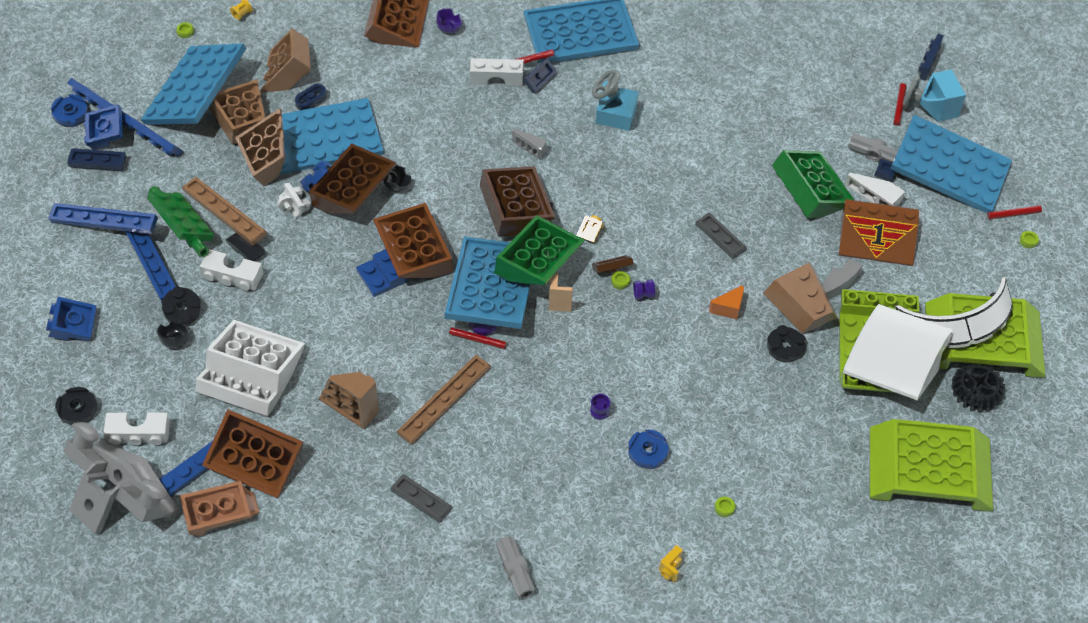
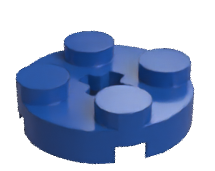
[51,94,88,127]
[300,160,332,192]
[628,429,669,469]

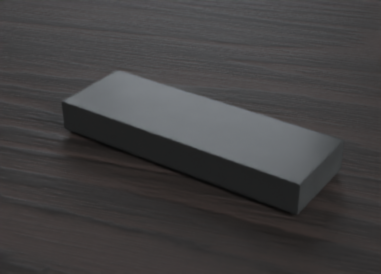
[695,212,747,259]
[390,474,452,523]

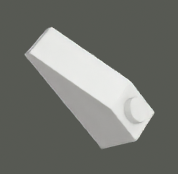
[845,173,905,207]

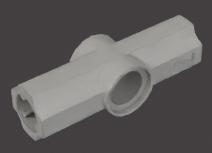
[848,133,898,163]
[496,536,535,600]

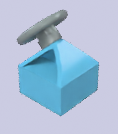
[903,69,966,122]
[592,70,639,131]

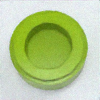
[176,22,194,38]
[1019,231,1039,249]
[611,271,630,290]
[714,496,735,517]

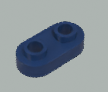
[295,84,327,110]

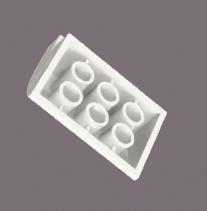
[843,304,952,400]
[195,320,305,416]

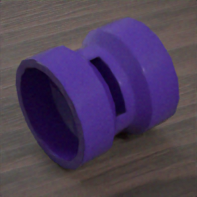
[633,279,655,300]
[590,394,611,420]

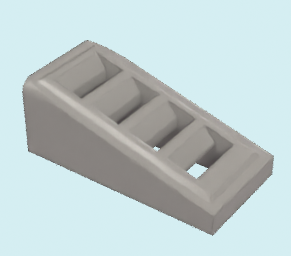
[512,129,547,160]

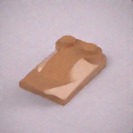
[179,481,260,537]

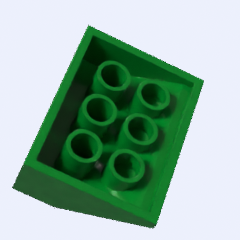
[772,150,854,218]
[494,215,585,285]

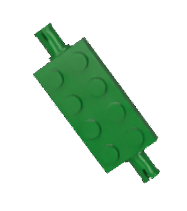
[147,186,214,257]

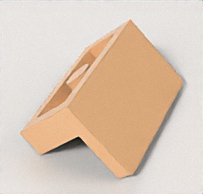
[548,274,573,312]

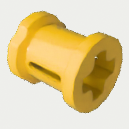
[230,0,253,21]

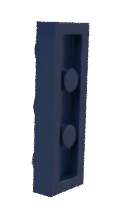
[918,33,944,81]
[67,148,126,171]

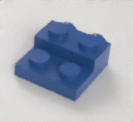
[84,104,123,150]
[356,249,407,297]
[46,297,97,341]

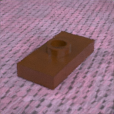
[592,255,633,273]

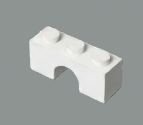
[470,58,523,86]
[200,249,263,291]
[103,413,170,445]

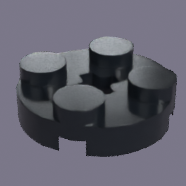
[162,287,201,325]
[766,325,806,362]
[55,387,97,425]

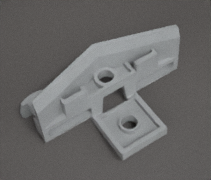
[63,422,178,534]

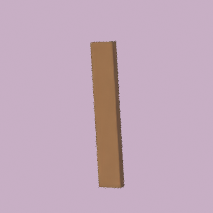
[182,177,267,246]
[397,355,491,445]

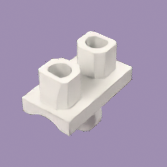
[277,183,311,219]

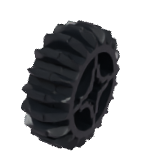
[951,363,1006,413]

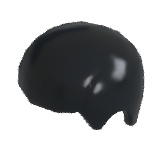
[383,165,412,191]
[157,321,189,348]

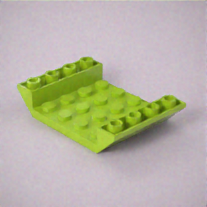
[839,289,919,393]
[925,293,1045,378]
[869,419,993,511]

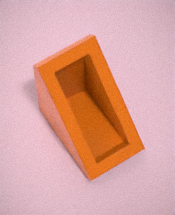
[709,285,744,319]

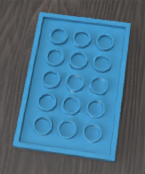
[523,0,639,64]
[141,43,247,125]
[280,98,384,175]
[890,115,1012,213]
[444,236,531,329]

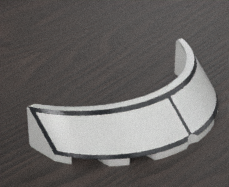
[895,277,1012,348]

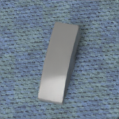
[822,258,863,300]

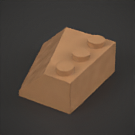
[260,28,311,92]
[209,79,265,145]
[235,108,285,186]
[763,262,838,334]
[318,372,379,429]

